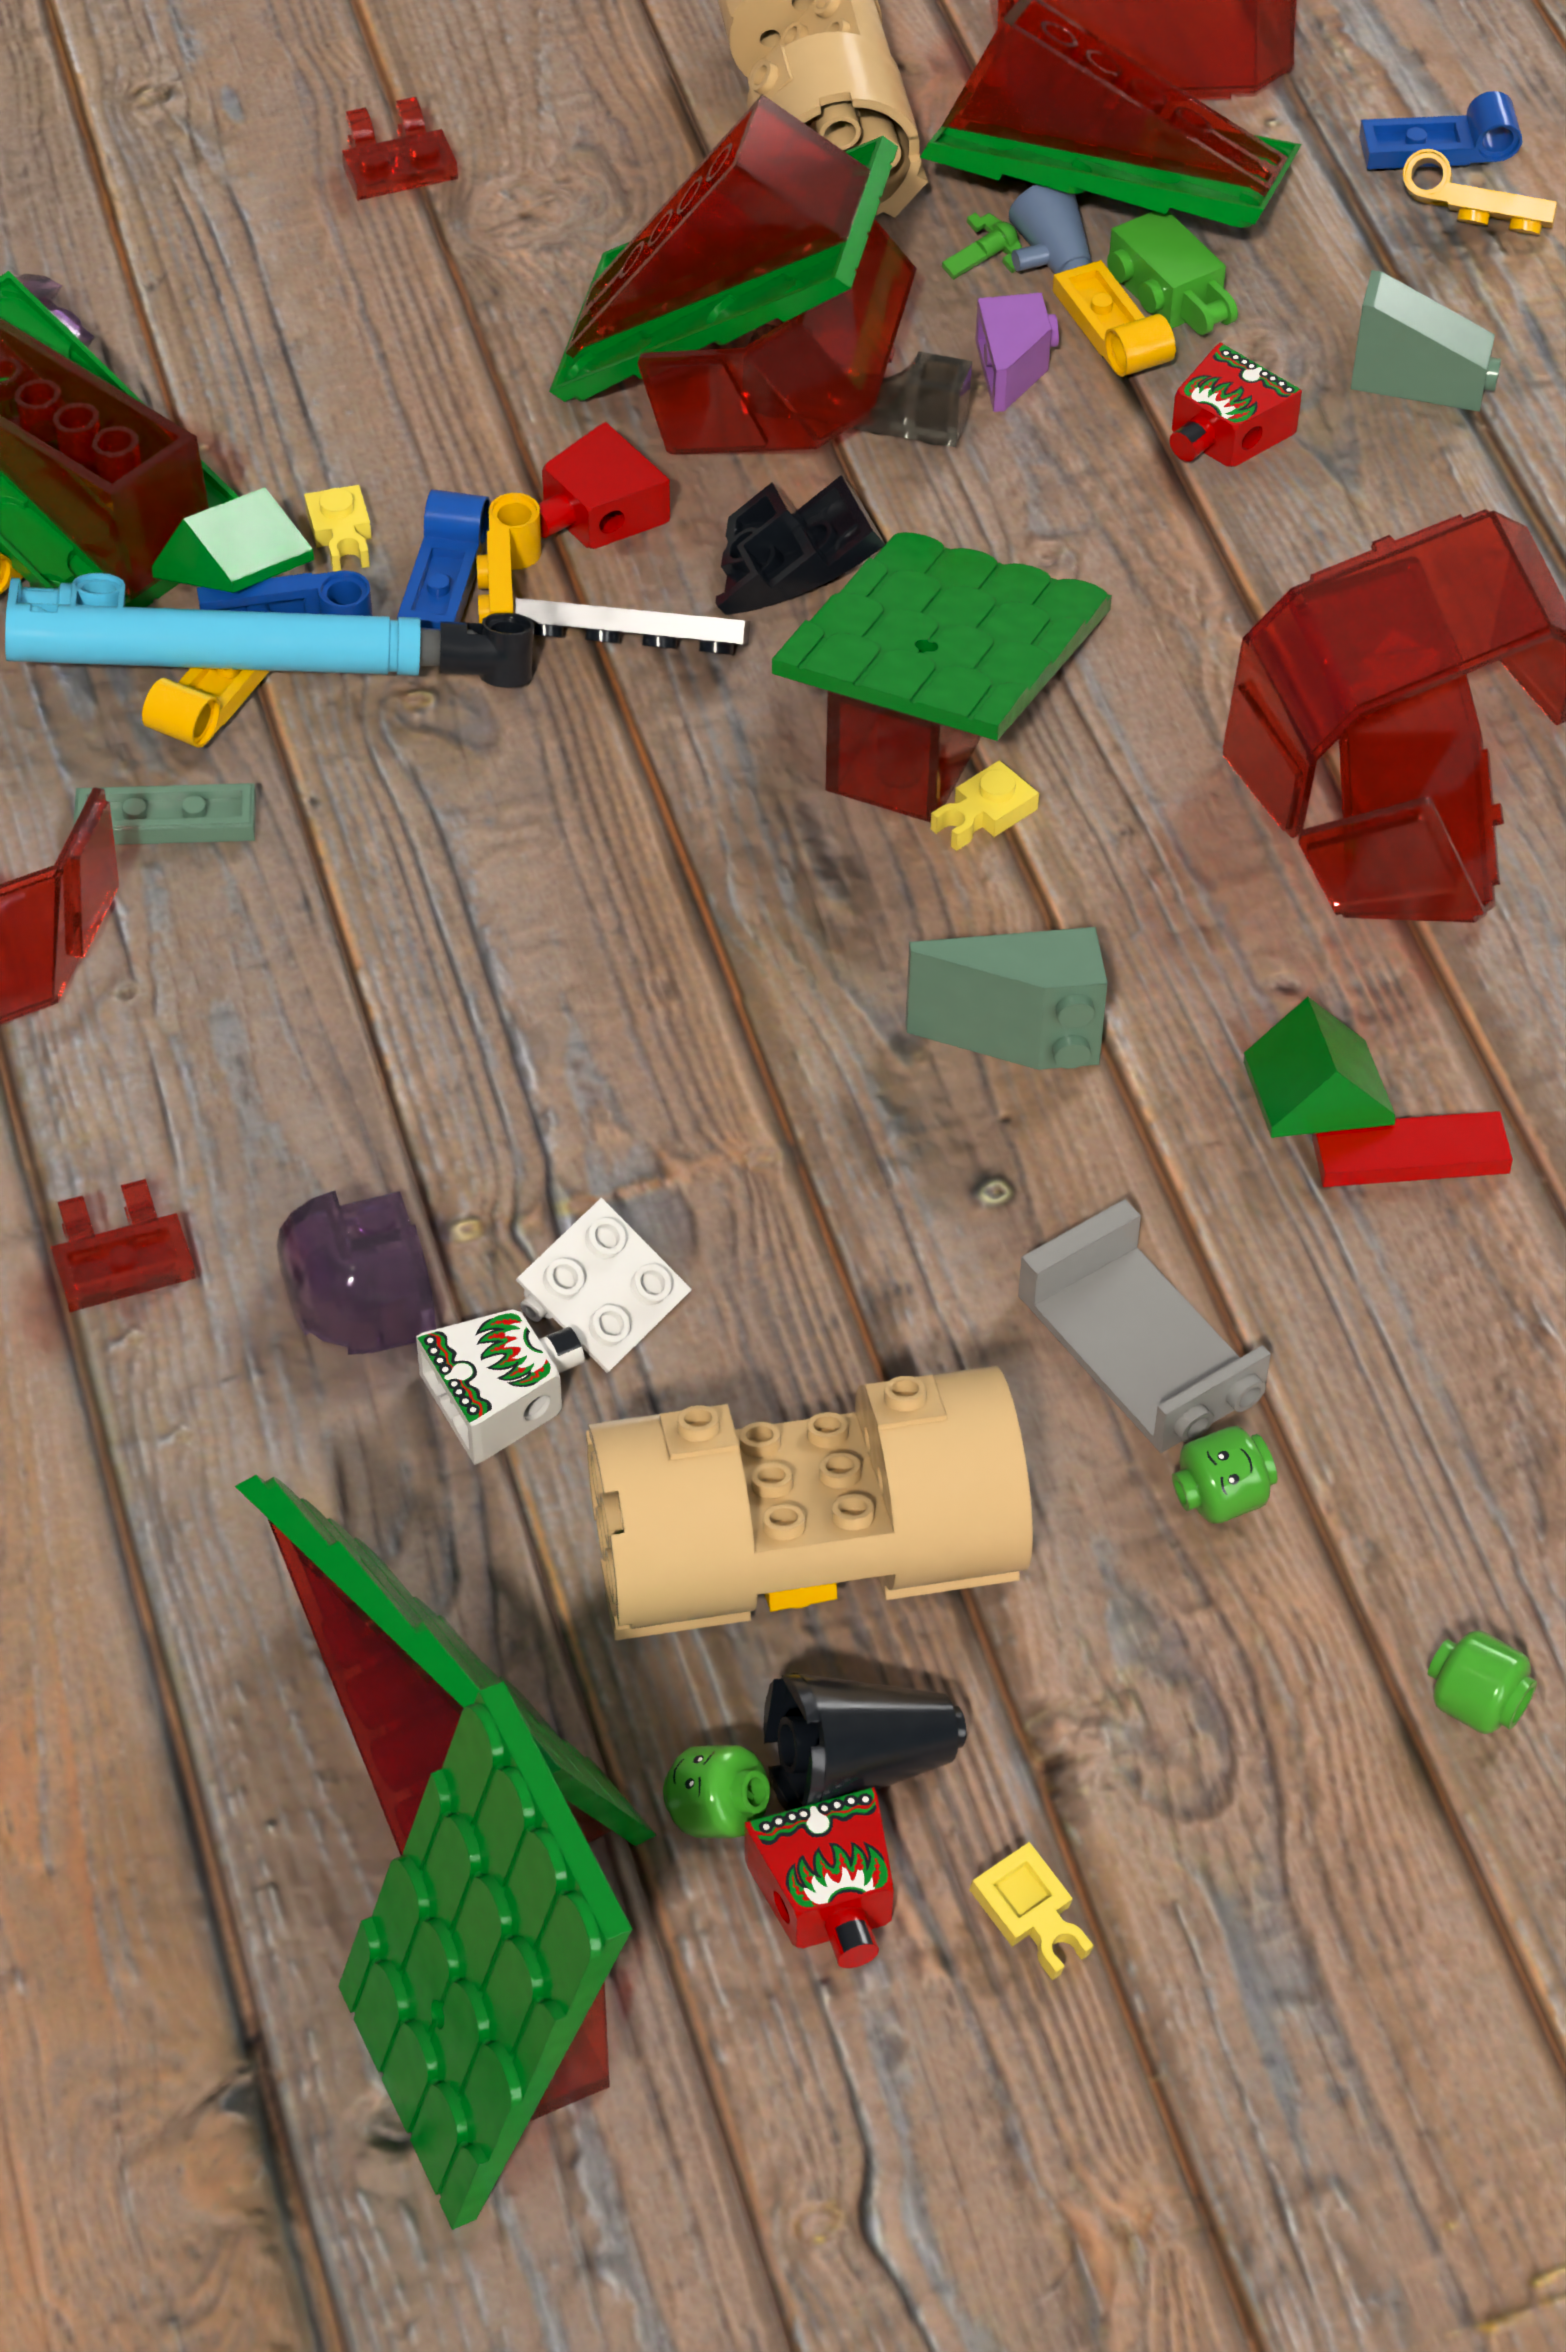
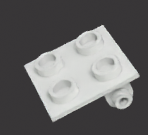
[516,1197,692,1373]

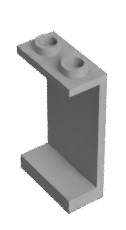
[1018,1199,1271,1453]

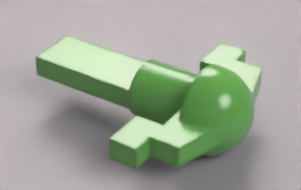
[942,212,1022,280]

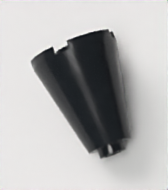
[763,1673,966,1811]

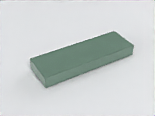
[73,783,256,846]

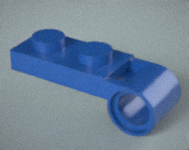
[1359,91,1522,170]
[397,489,490,629]
[197,571,373,616]

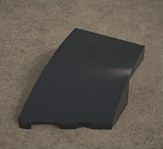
[715,475,886,615]

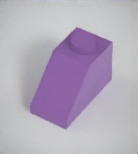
[975,293,1059,412]

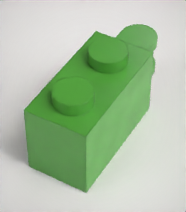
[1107,211,1238,335]

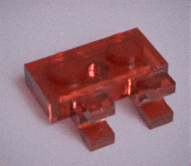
[342,97,458,201]
[51,1179,196,1313]

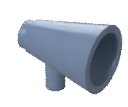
[1009,184,1092,274]

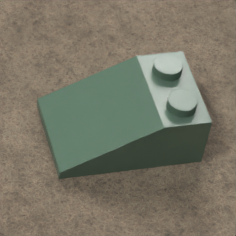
[905,927,1108,1070]

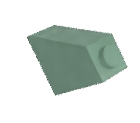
[1351,270,1501,412]

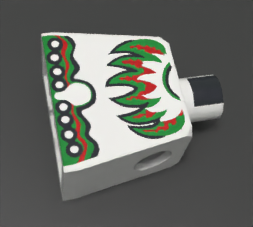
[416,1309,585,1465]

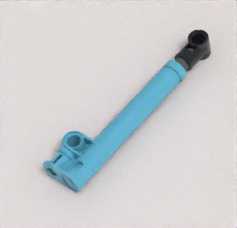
[5,573,534,688]

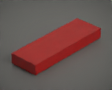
[1312,1111,1513,1187]

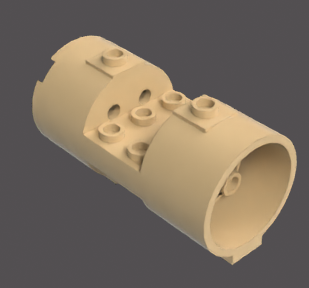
[717,0,928,218]
[586,1366,1033,1641]

